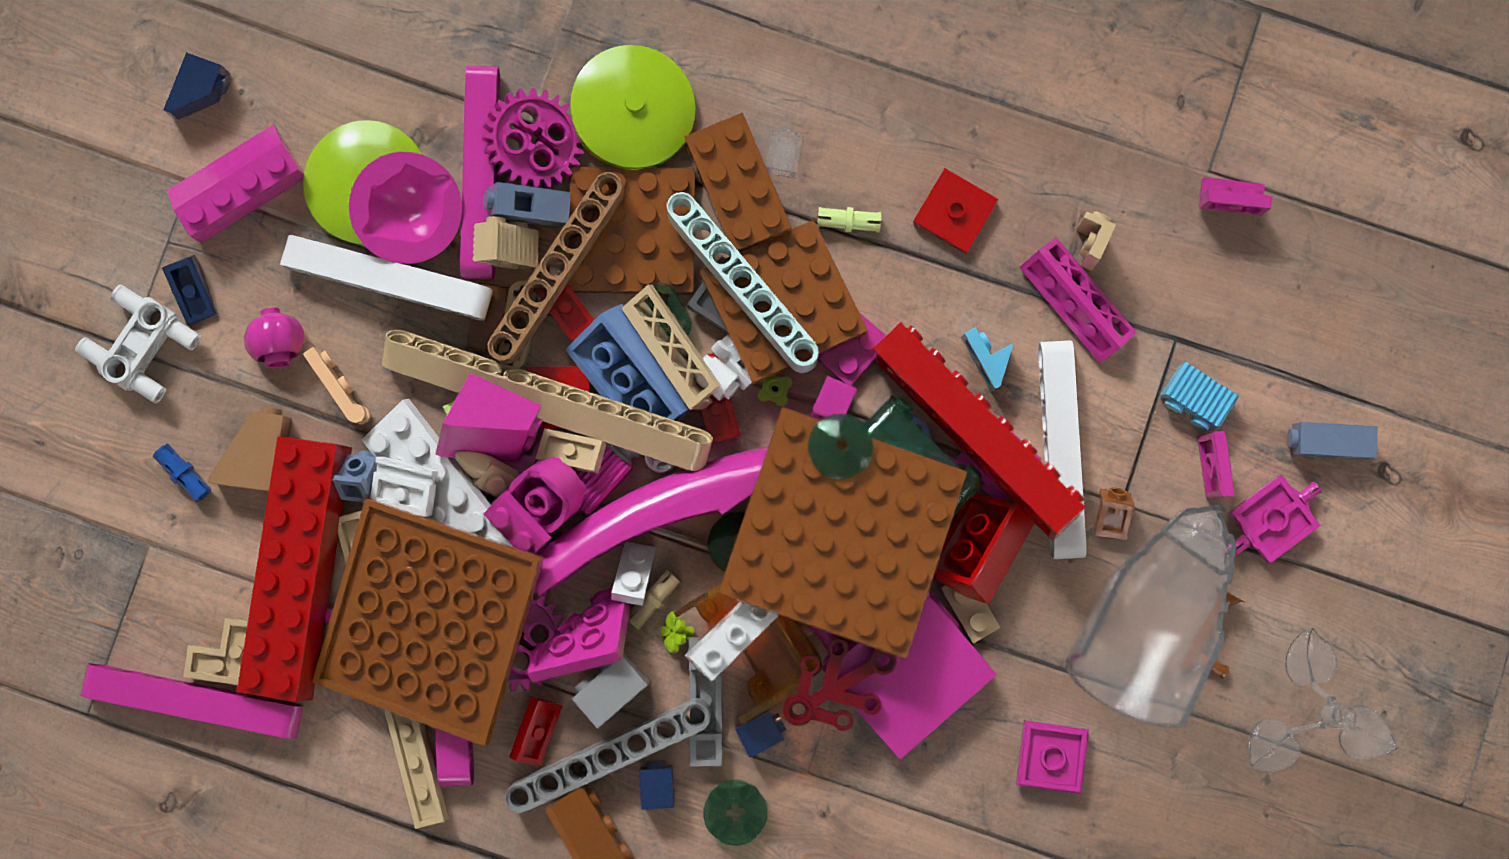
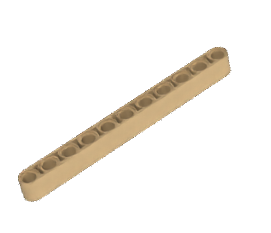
[382,330,712,471]

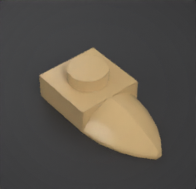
[455,451,518,498]

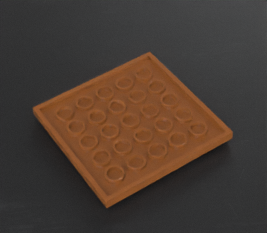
[718,407,967,659]
[312,498,544,746]

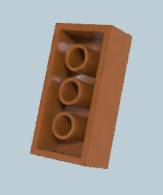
[684,112,792,252]

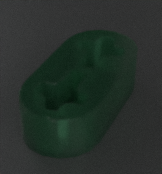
[647,282,692,337]

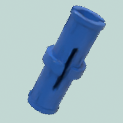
[153,443,212,503]

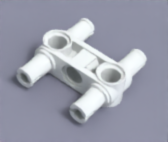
[75,284,201,404]

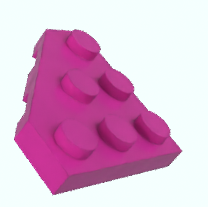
[527,588,631,682]

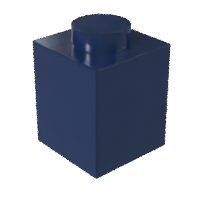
[735,709,786,758]
[639,760,675,810]

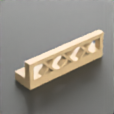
[621,285,722,410]

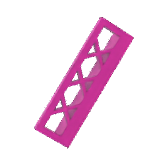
[1019,237,1137,363]

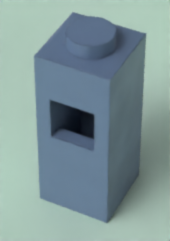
[483,182,571,229]
[1287,422,1378,460]

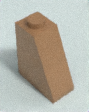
[208,407,291,491]

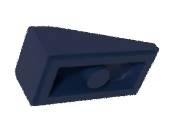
[162,254,218,326]

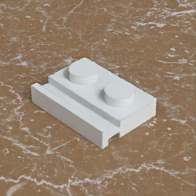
[370,456,439,517]

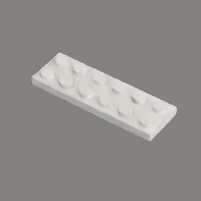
[362,399,514,547]

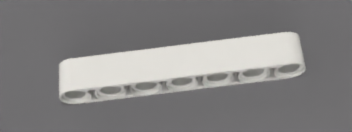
[280,235,493,321]
[1038,340,1086,559]

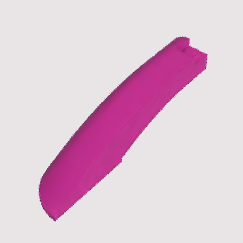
[535,446,768,595]

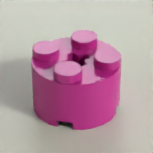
[508,457,586,533]

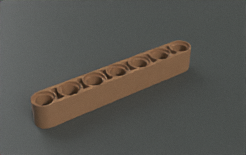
[488,172,625,364]

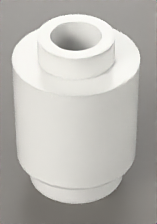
[694,355,740,401]

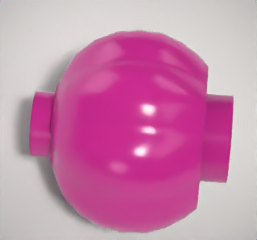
[244,308,305,368]

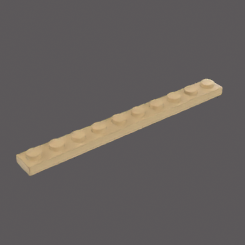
[338,510,449,829]

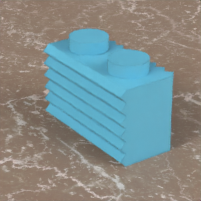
[1160,362,1240,431]

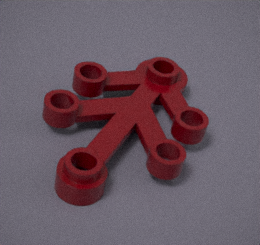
[782,638,897,731]

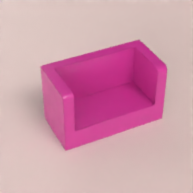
[811,376,857,427]

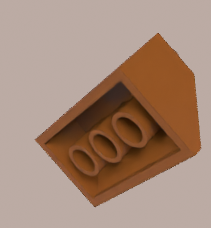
[545,784,635,859]

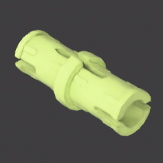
[817,207,881,233]

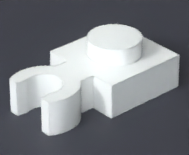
[711,335,752,390]

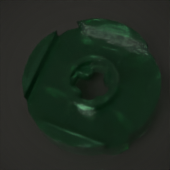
[703,779,768,846]

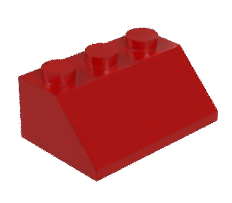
[933,491,1034,605]

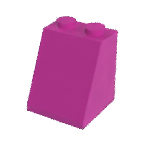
[435,373,542,461]

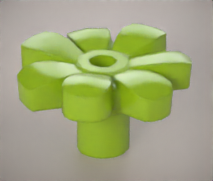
[661,612,694,653]

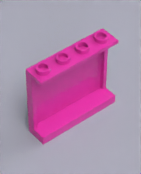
[821,594,997,759]

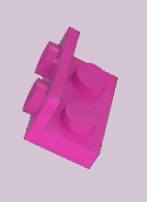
[1199,177,1272,216]

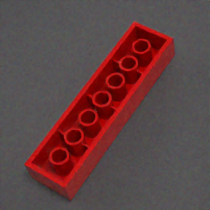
[873,322,1086,541]
[237,436,352,702]

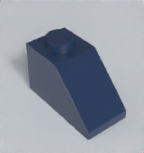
[163,52,230,120]

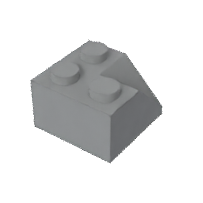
[572,654,651,729]

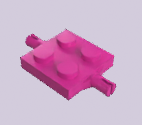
[1228,475,1322,563]

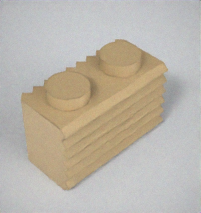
[472,217,539,271]

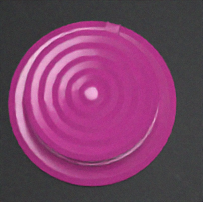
[349,152,462,264]

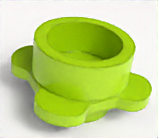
[758,375,793,407]

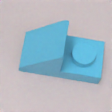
[961,327,1013,392]

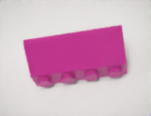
[167,124,304,243]

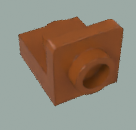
[1094,487,1135,540]

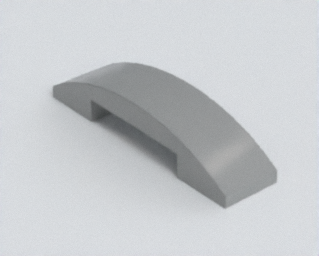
[689,637,722,766]

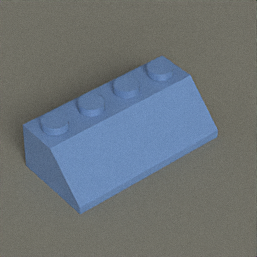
[565,304,691,422]

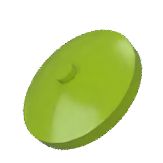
[570,45,696,170]
[303,120,423,246]

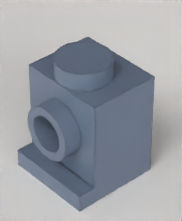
[332,451,378,502]

